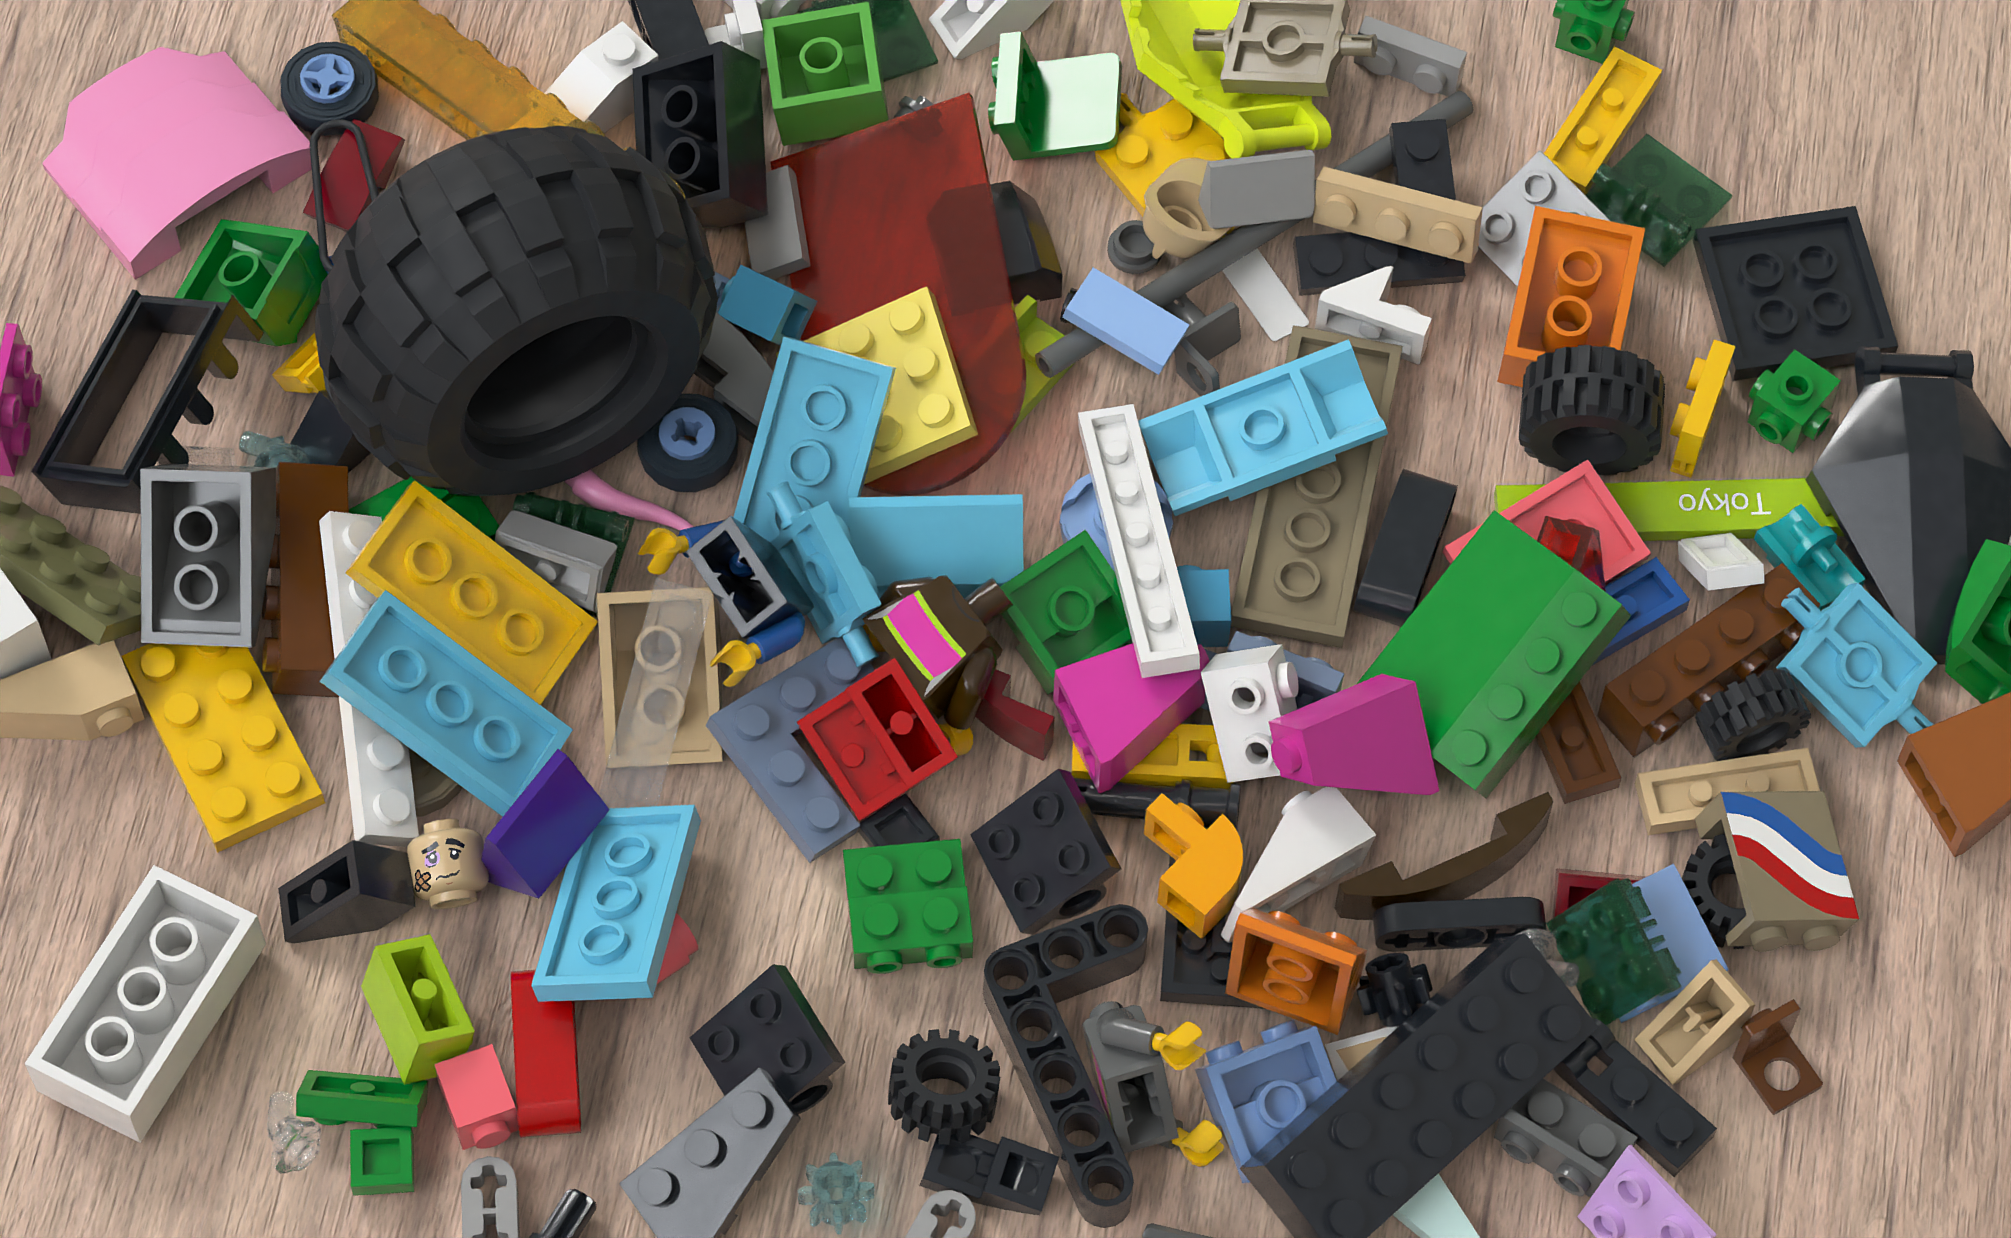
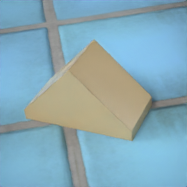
[1634,959,1755,1085]

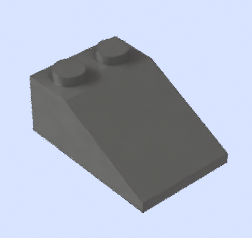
[140,464,276,647]

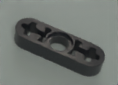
[1372,897,1547,952]

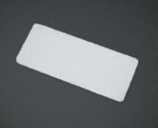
[1222,249,1309,341]

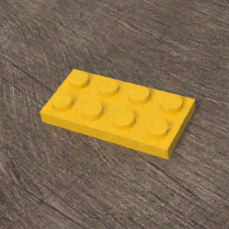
[345,480,598,705]
[121,643,325,853]

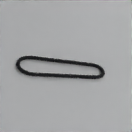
[310,119,379,272]

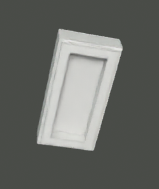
[1678,533,1764,591]

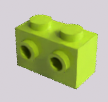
[361,934,475,1085]

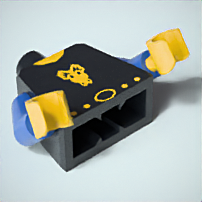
[638,516,814,687]

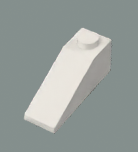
[513,21,659,135]
[1221,787,1376,943]

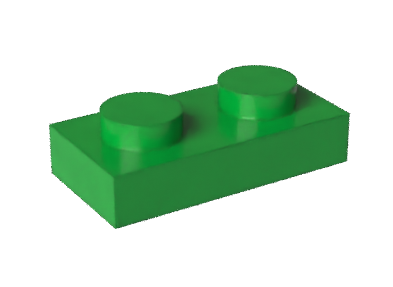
[296,1070,428,1128]

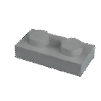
[1354,16,1467,97]

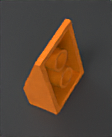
[1497,206,1645,388]
[1225,908,1367,1035]

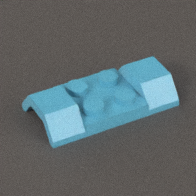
[1138,339,1388,516]

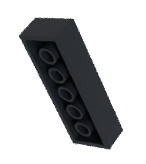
[1240,933,1599,1238]

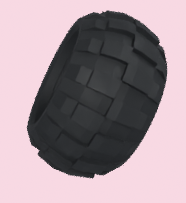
[315,126,718,496]

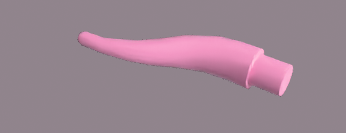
[564,470,694,530]

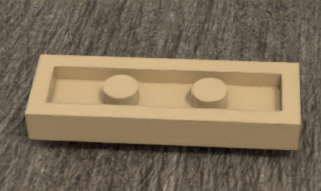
[1313,167,1483,264]
[1635,748,1820,835]

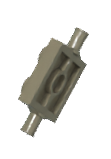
[1193,0,1378,97]

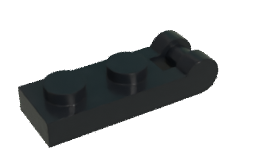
[1554,1018,1717,1177]

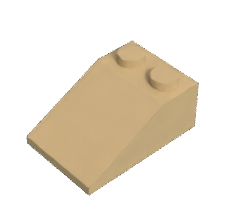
[597,587,723,768]

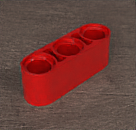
[511,970,582,1138]

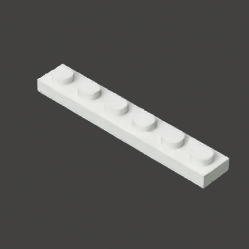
[1078,404,1200,678]
[319,511,419,847]

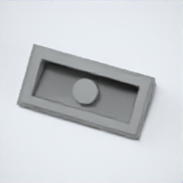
[1198,150,1315,229]
[495,510,617,612]

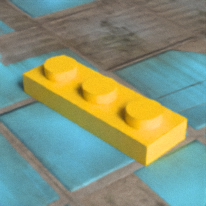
[1544,46,1662,195]

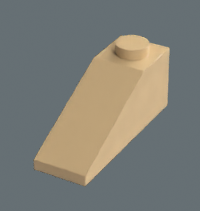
[0,640,144,741]

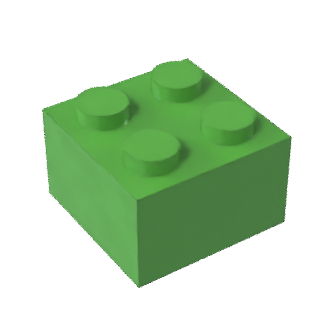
[761,2,890,146]

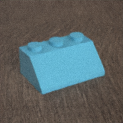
[848,494,1024,599]

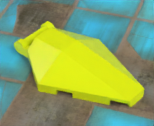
[1120,0,1331,159]

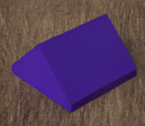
[481,749,610,899]

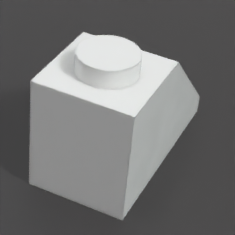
[929,0,1054,59]

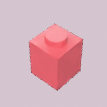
[434,1044,519,1150]

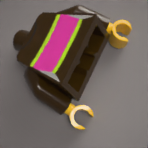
[862,575,1013,756]

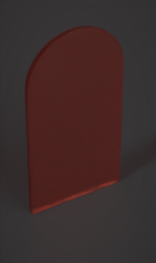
[770,92,1026,496]

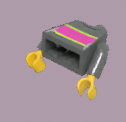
[1082,1001,1224,1167]

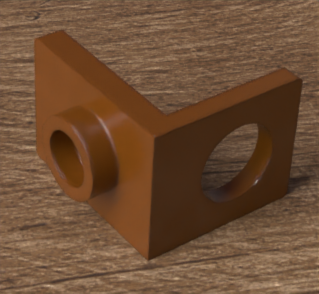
[1732,999,1823,1115]

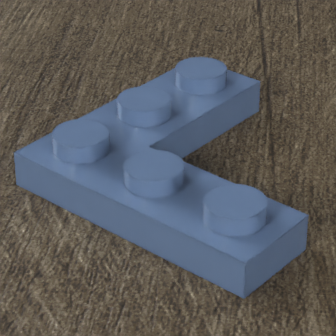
[706,637,875,863]

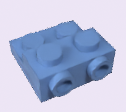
[1195,1020,1337,1183]

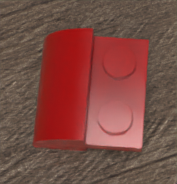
[796,657,958,821]

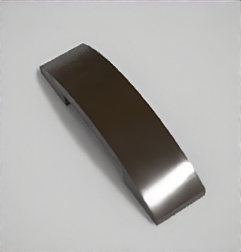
[1335,792,1554,920]

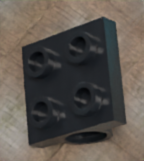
[970,769,1122,935]
[689,964,846,1114]

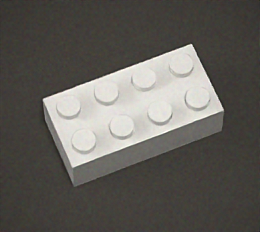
[25,865,266,1143]

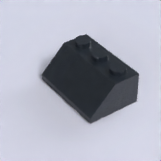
[632,41,768,228]

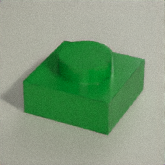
[350,1126,415,1196]

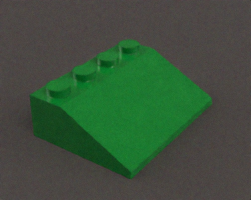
[1357,510,1631,798]

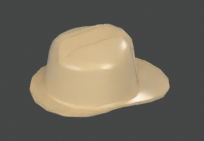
[1142,158,1231,260]

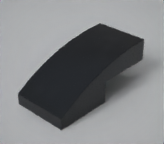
[919,1134,1059,1215]

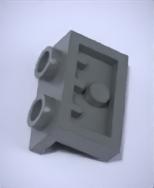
[1494,1079,1638,1198]

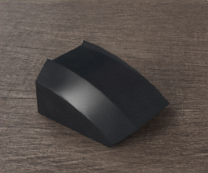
[928,180,1063,319]

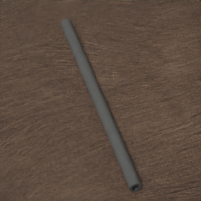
[1035,91,1474,378]

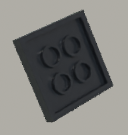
[1692,206,1898,381]

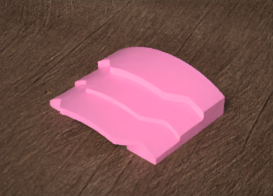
[42,47,312,280]

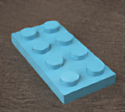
[734,336,896,542]
[320,590,573,817]
[531,804,701,1002]

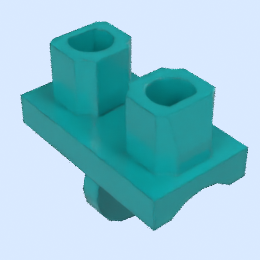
[1754,504,1866,611]

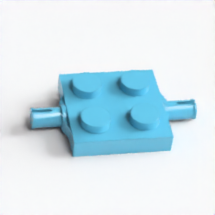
[766,481,881,668]
[1776,583,1937,748]

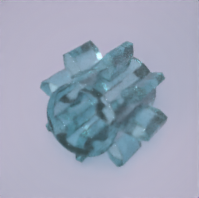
[798,1152,874,1235]

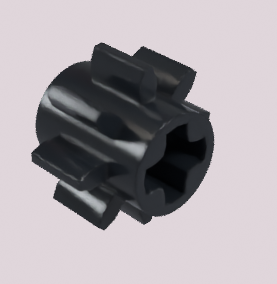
[1356,953,1433,1027]

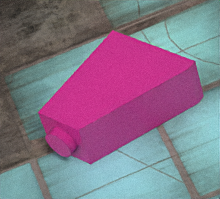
[1053,643,1210,794]
[1268,674,1439,795]

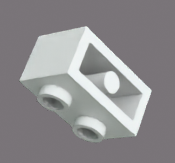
[1201,644,1298,783]

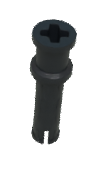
[1074,778,1241,830]

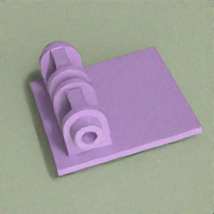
[1577,1145,1717,1238]

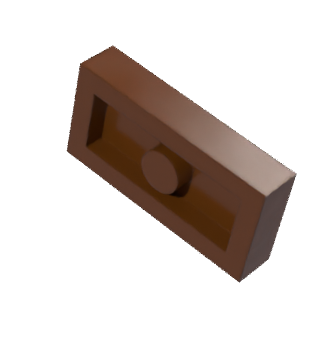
[1536,681,1622,804]

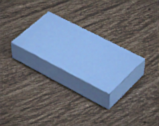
[1062,267,1189,375]

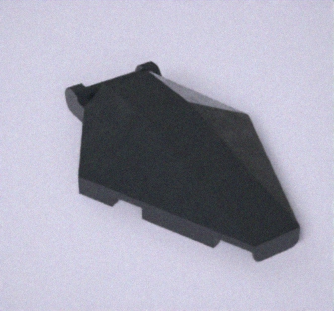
[1805,346,2011,665]

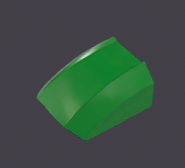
[174,219,327,347]
[1945,539,2011,704]

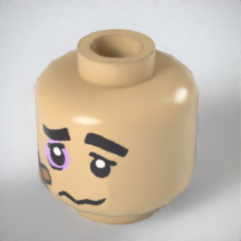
[407,819,489,909]

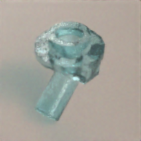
[239,431,310,470]

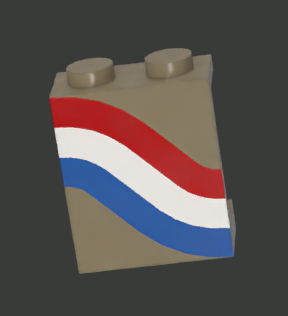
[1695,791,1859,952]

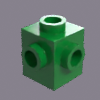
[1553,0,1635,64]
[1747,349,1841,453]

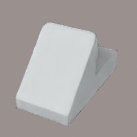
[1315,266,1432,364]

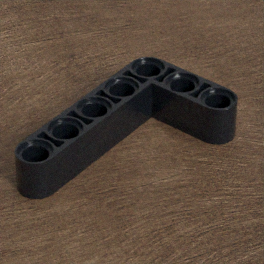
[983,904,1148,1228]

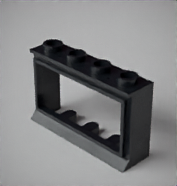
[31,289,264,514]

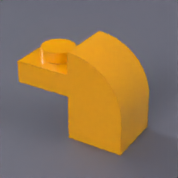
[1144,793,1243,939]

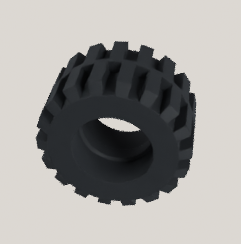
[1519,345,1665,476]

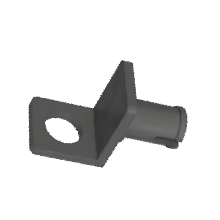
[1163,293,1241,396]

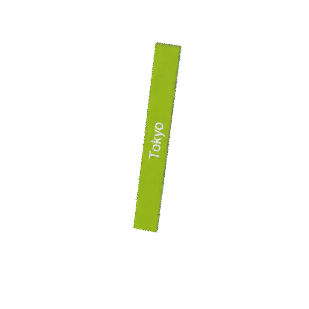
[1494,478,1844,541]

